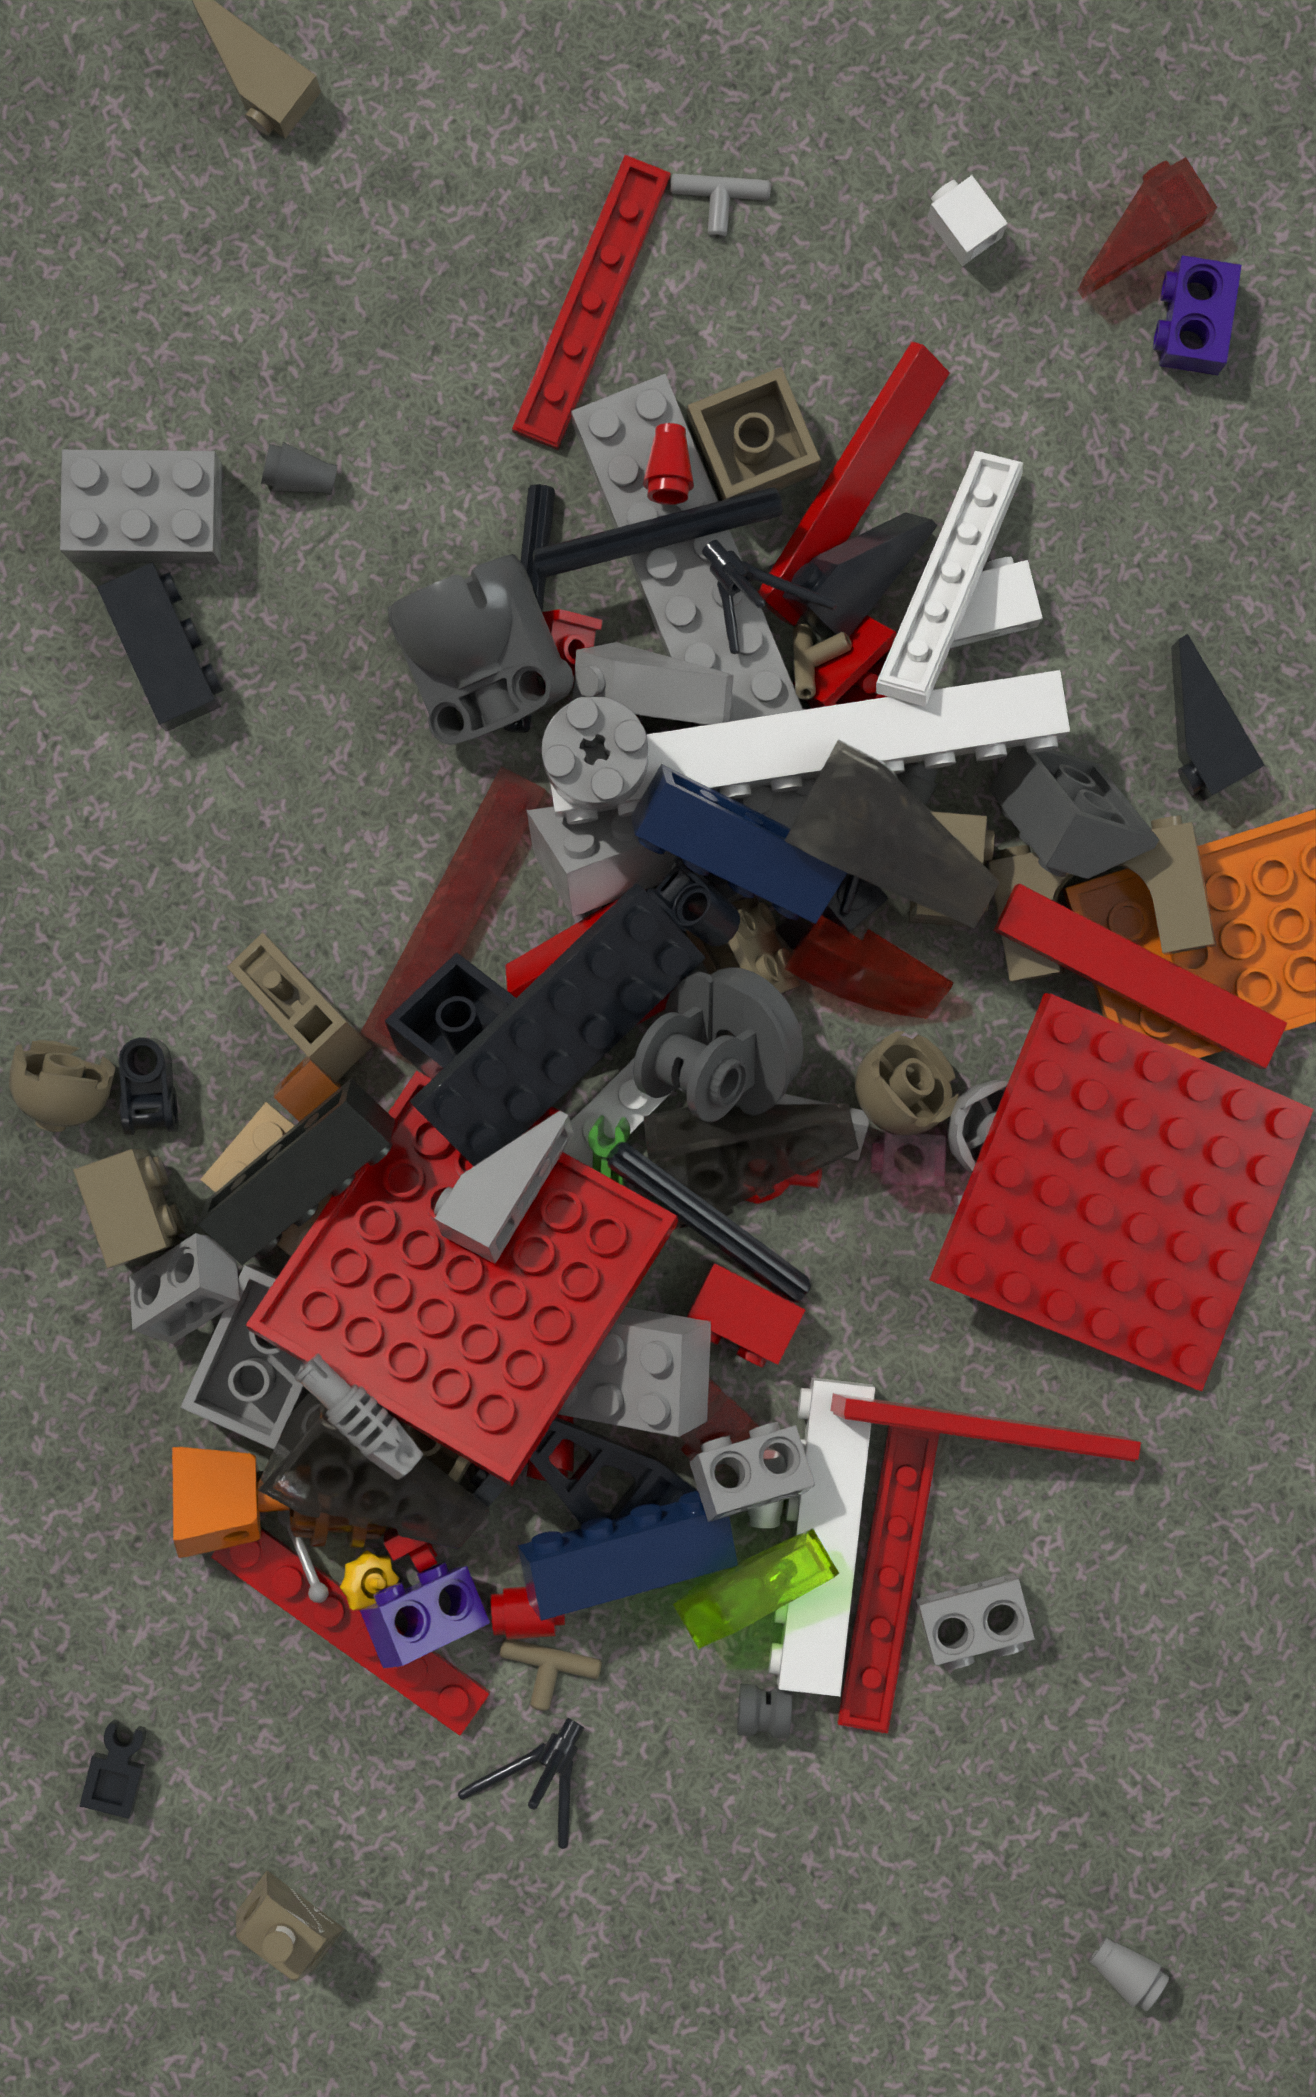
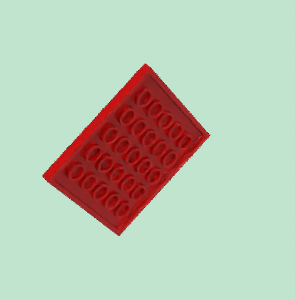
[929,993,1314,1392]
[246,1070,678,1486]

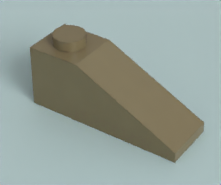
[192,0,321,139]
[227,932,372,1081]

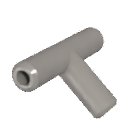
[670,174,771,238]

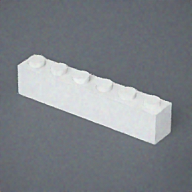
[768,1377,875,1697]

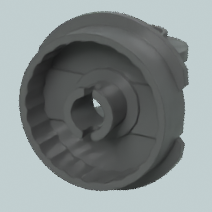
[633,967,803,1122]

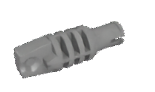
[294,1353,423,1480]

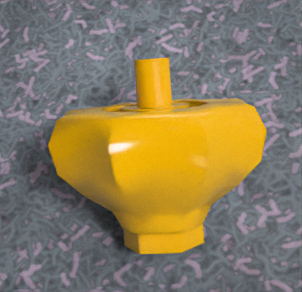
[340,1550,400,1610]

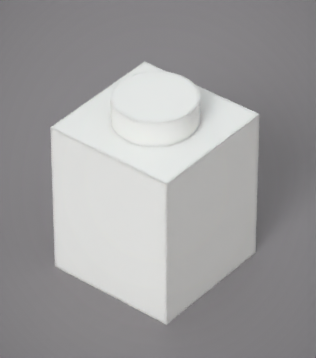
[927,175,1008,266]

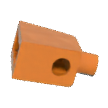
[172,1447,290,1558]

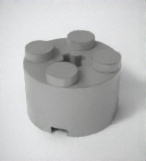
[542,697,648,810]

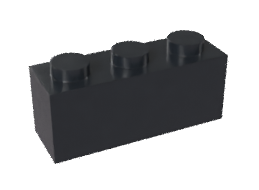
[97,562,224,732]

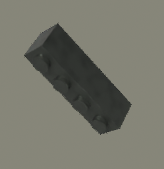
[198,1078,395,1266]

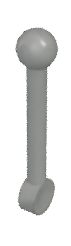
[277,1510,329,1603]

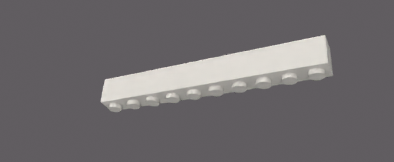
[550,670,1070,824]

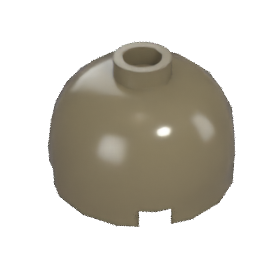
[855,1031,958,1135]
[9,1040,115,1132]

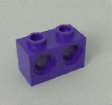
[1153,255,1242,376]
[360,1562,490,1668]

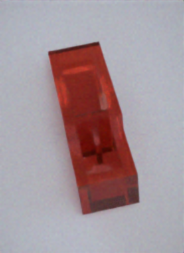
[784,915,954,1019]

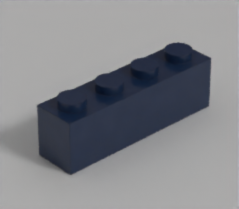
[631,764,847,924]
[518,1491,738,1621]

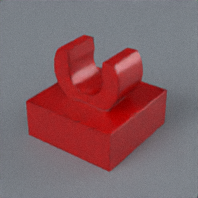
[383,1507,439,1573]

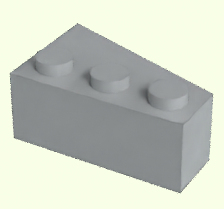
[527,807,676,917]

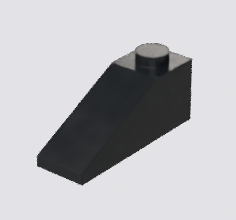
[782,512,938,638]
[1171,634,1264,801]

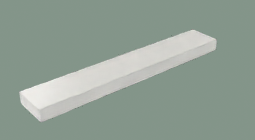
[876,451,1023,707]

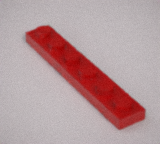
[211,1527,491,1736]

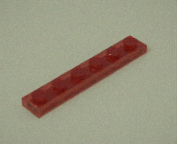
[360,766,546,1056]

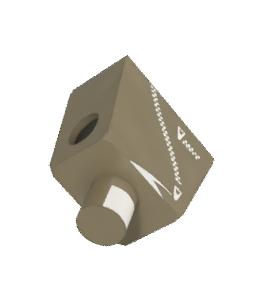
[236,1871,345,1982]

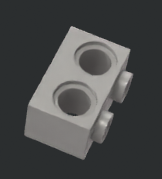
[129,1233,240,1344]
[690,1422,815,1522]
[915,1573,1035,1670]

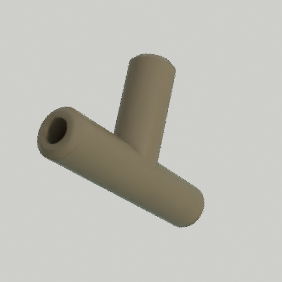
[792,624,852,700]
[499,1638,602,1711]

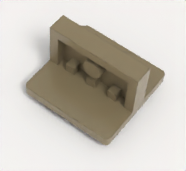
[685,896,800,994]

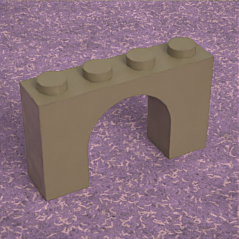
[988,815,1216,982]

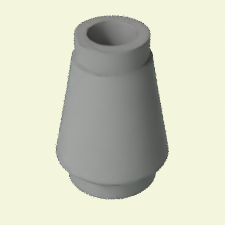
[1089,1937,1169,2011]

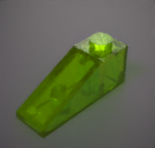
[673,1528,839,1649]

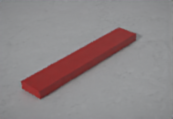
[512,155,671,451]
[758,341,950,626]
[993,883,1287,1069]
[830,1393,1141,1462]
[837,1425,940,1733]

